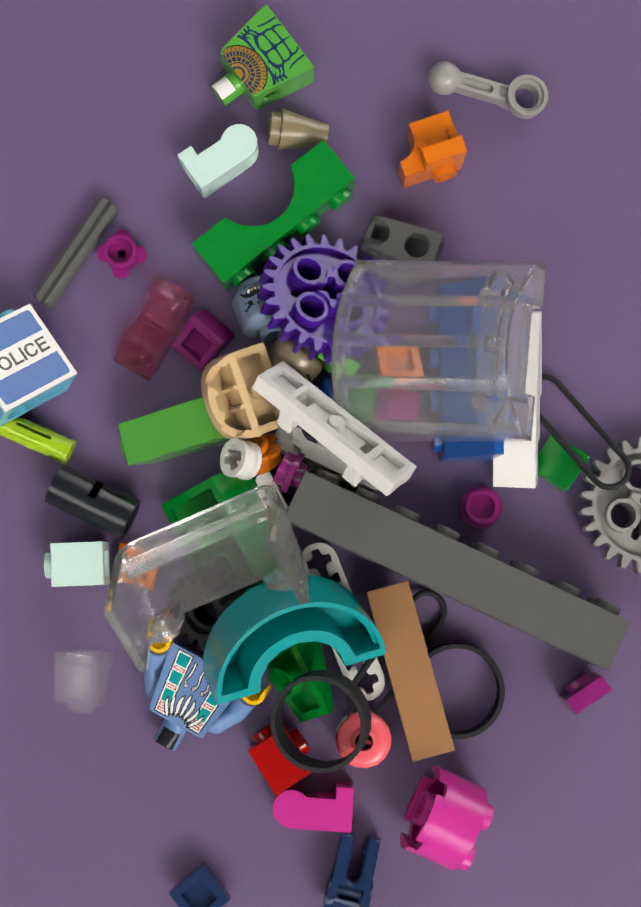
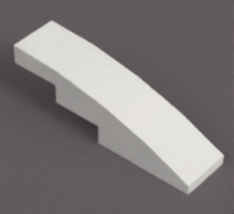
[493,311,542,488]

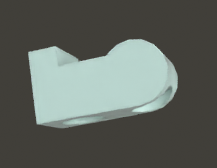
[177,124,259,199]

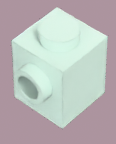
[44,541,110,587]

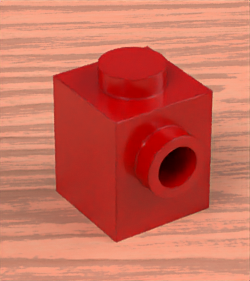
[248,722,312,796]

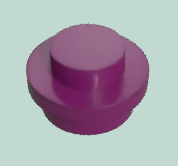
[273,451,309,493]
[459,486,502,529]

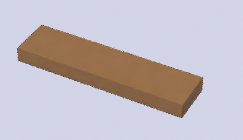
[366,581,455,762]

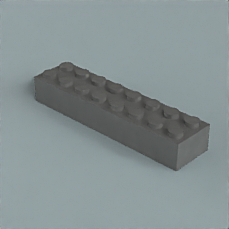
[284,468,630,671]

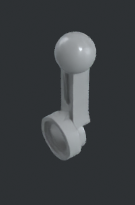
[428,61,548,119]

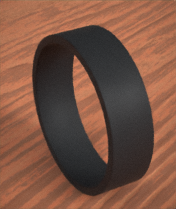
[428,642,505,739]
[270,670,371,773]

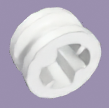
[220,438,262,480]

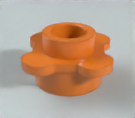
[249,433,282,475]

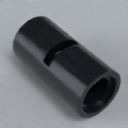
[45,464,141,539]

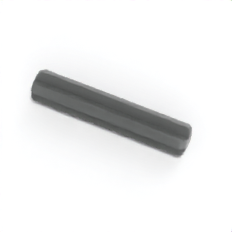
[33,197,118,308]

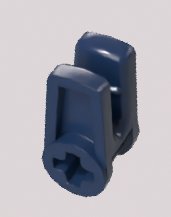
[323,831,381,907]

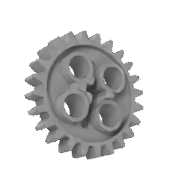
[577,436,641,573]

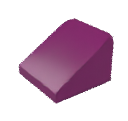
[171,309,235,372]

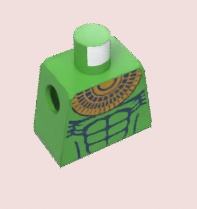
[210,5,314,110]

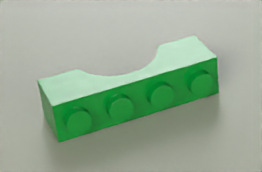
[192,139,355,291]

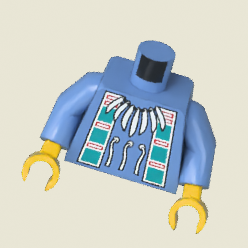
[143,621,272,751]

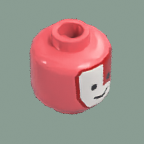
[335,709,392,768]

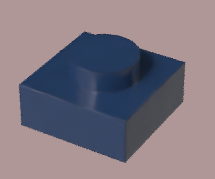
[169,862,231,907]

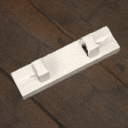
[253,361,417,496]

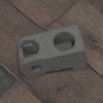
[360,216,444,279]

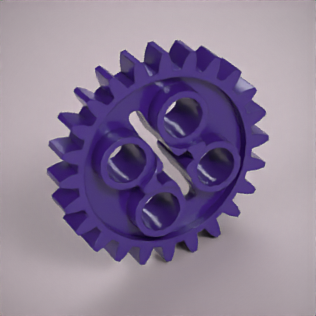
[257,234,394,364]

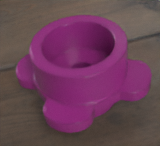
[97,229,147,279]

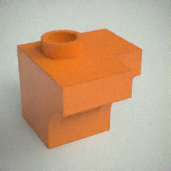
[397,110,467,188]

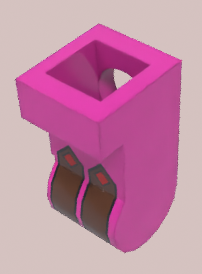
[272,781,354,833]

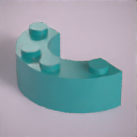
[203,575,386,705]

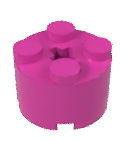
[400,766,495,871]

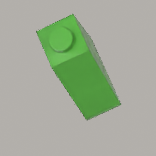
[118,397,251,465]

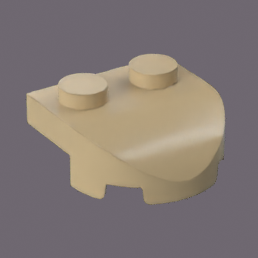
[201,342,280,440]

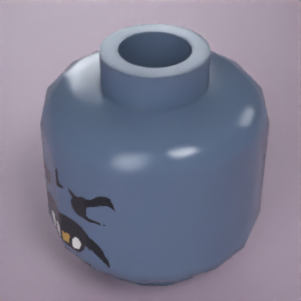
[232,276,283,342]

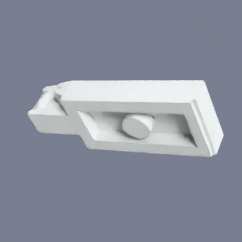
[275,427,378,494]

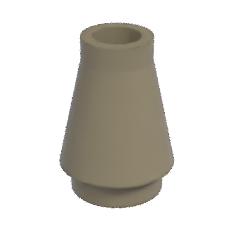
[267,108,329,150]

